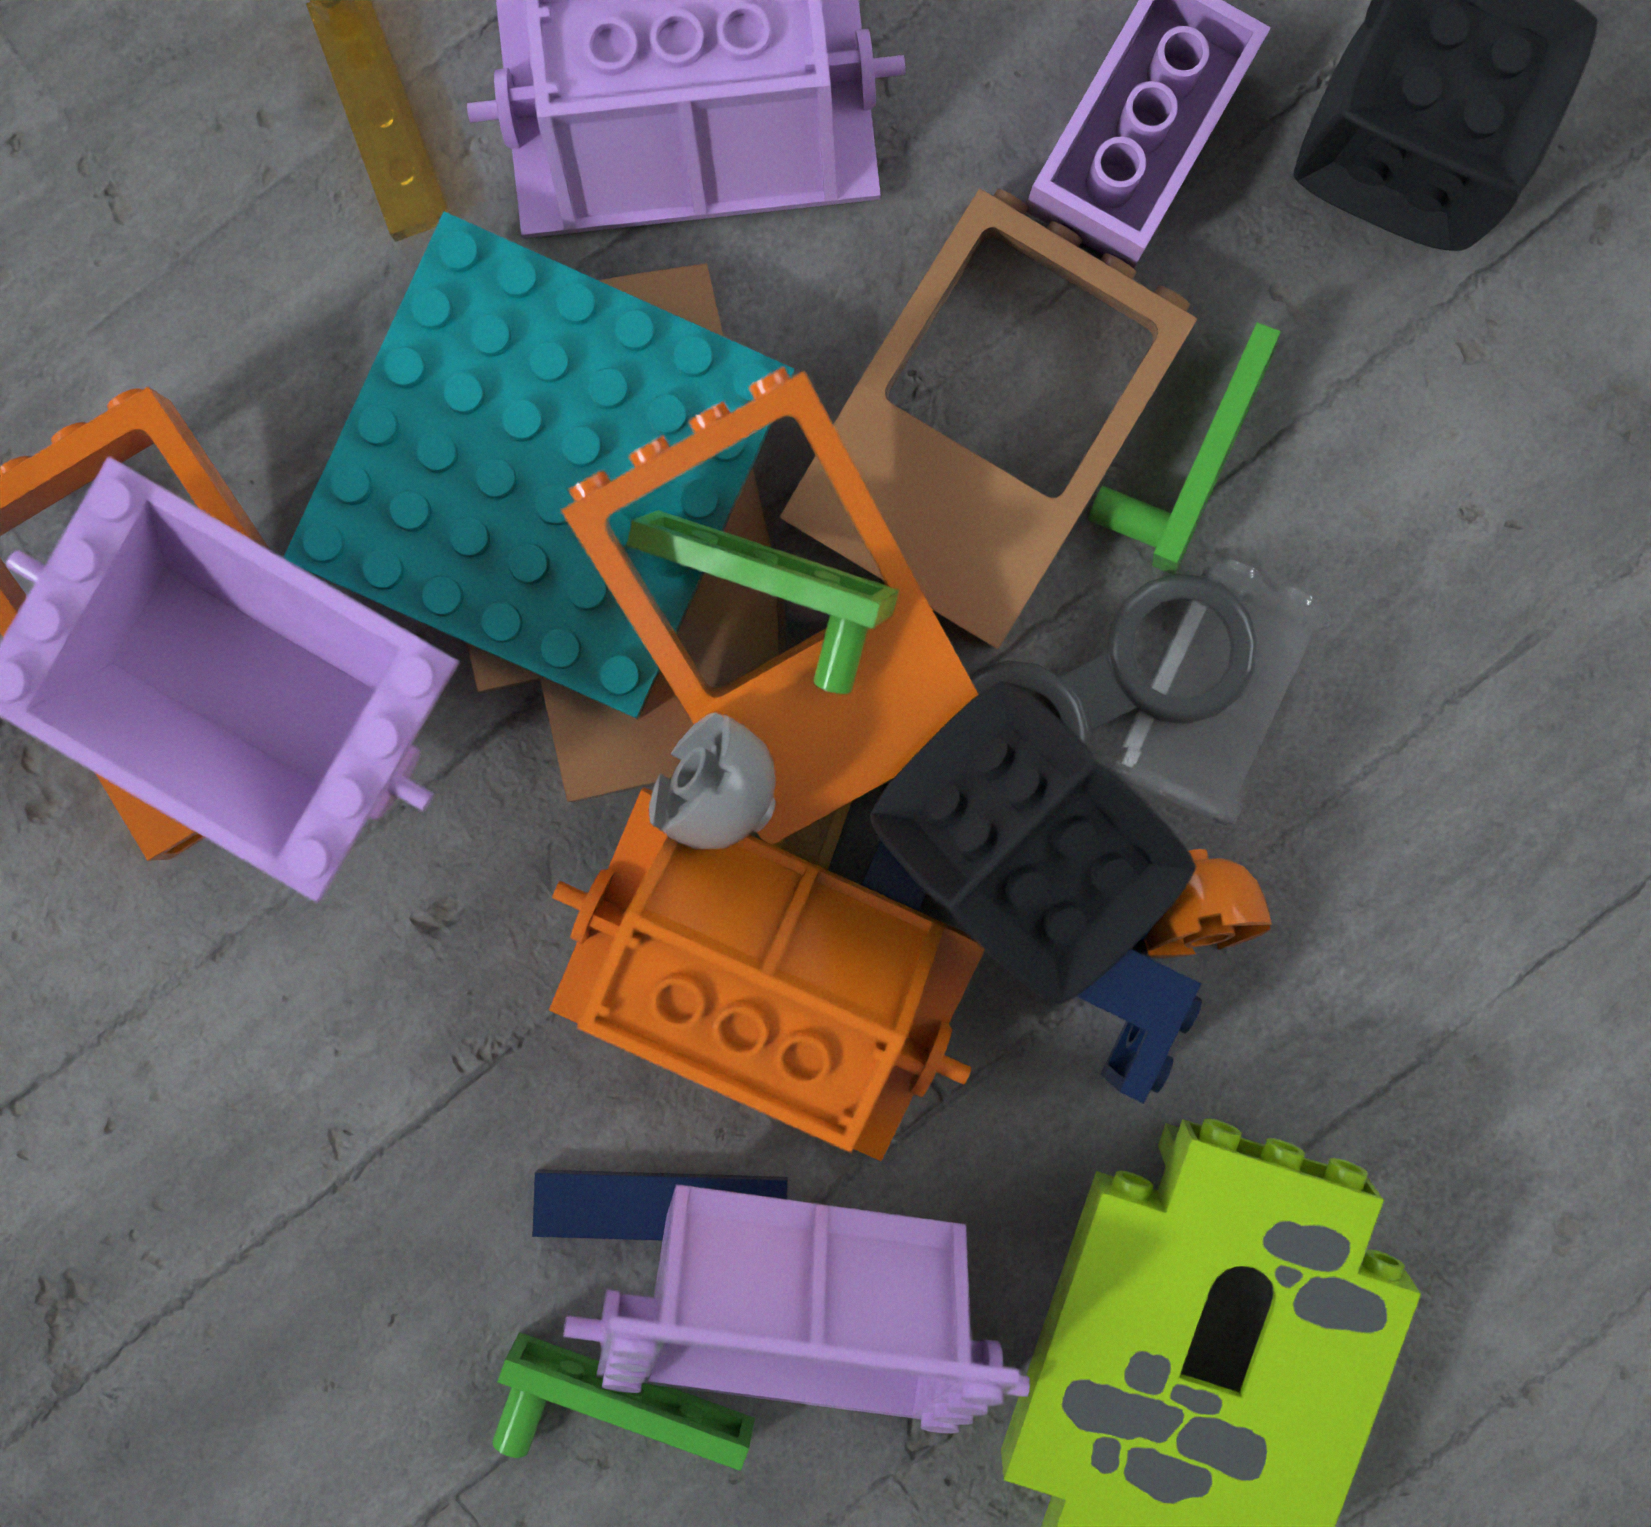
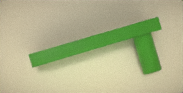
[1088,322,1281,575]
[626,510,899,694]
[492,1332,755,1471]

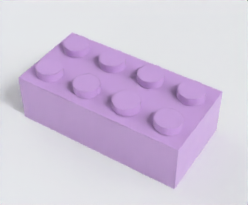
[1026,0,1271,269]

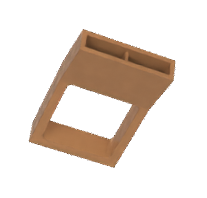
[779,188,1197,649]

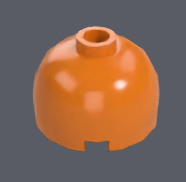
[1143,849,1272,958]

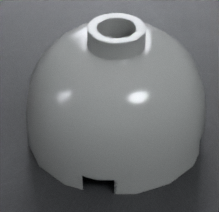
[649,712,776,849]

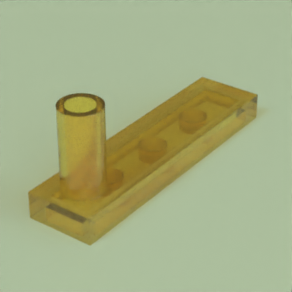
[306,0,451,242]

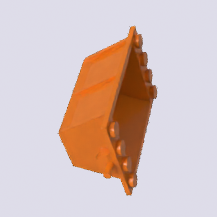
[549,787,985,1161]

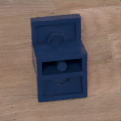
[1076,927,1202,1104]

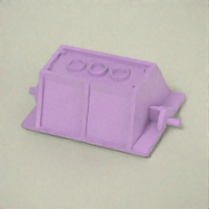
[467,0,905,239]
[0,457,459,902]
[563,1185,1030,1433]

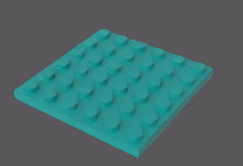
[283,211,794,719]

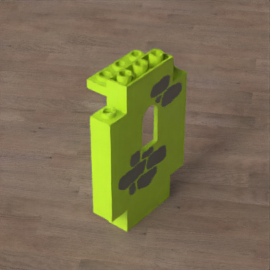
[1001,1118,1421,1527]

